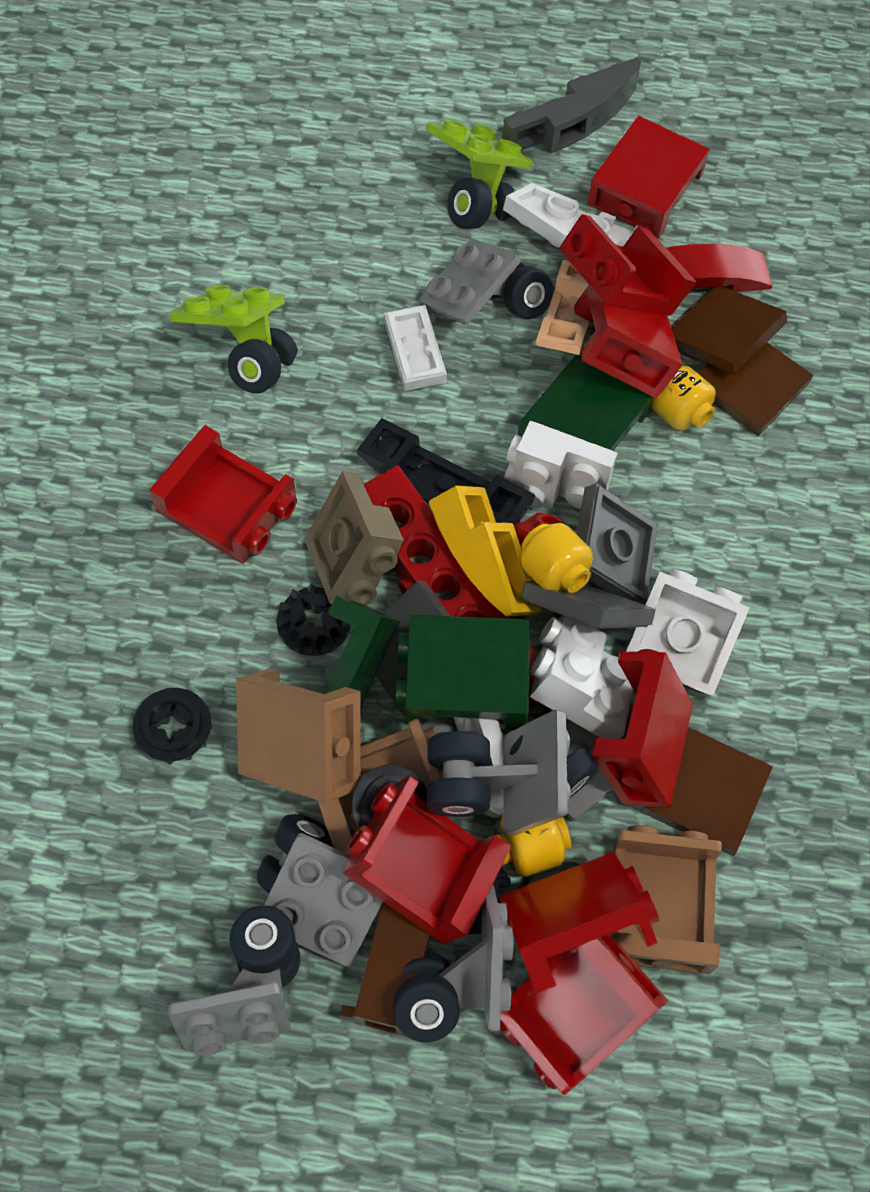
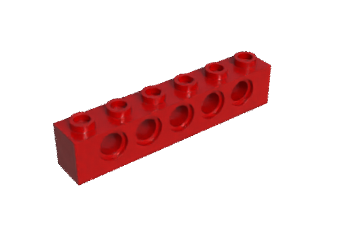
[364,465,540,725]

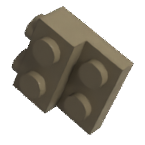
[304,471,404,605]

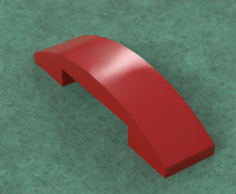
[666,244,772,292]

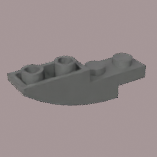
[502,57,641,154]

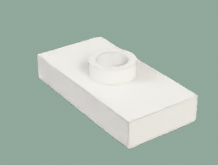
[384,305,447,391]

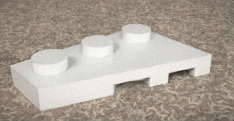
[503,183,637,248]

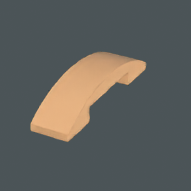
[536,259,590,356]

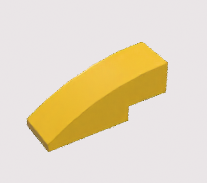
[429,486,542,616]

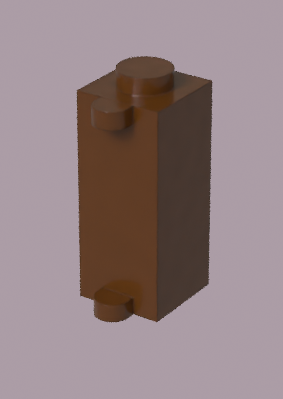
[339,902,431,1036]

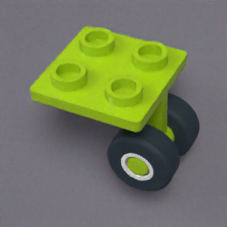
[426,118,533,229]
[169,285,298,394]

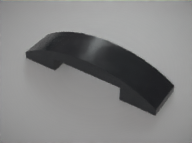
[357,418,535,525]

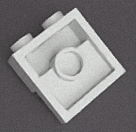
[504,420,618,510]
[627,569,749,697]
[530,615,632,739]

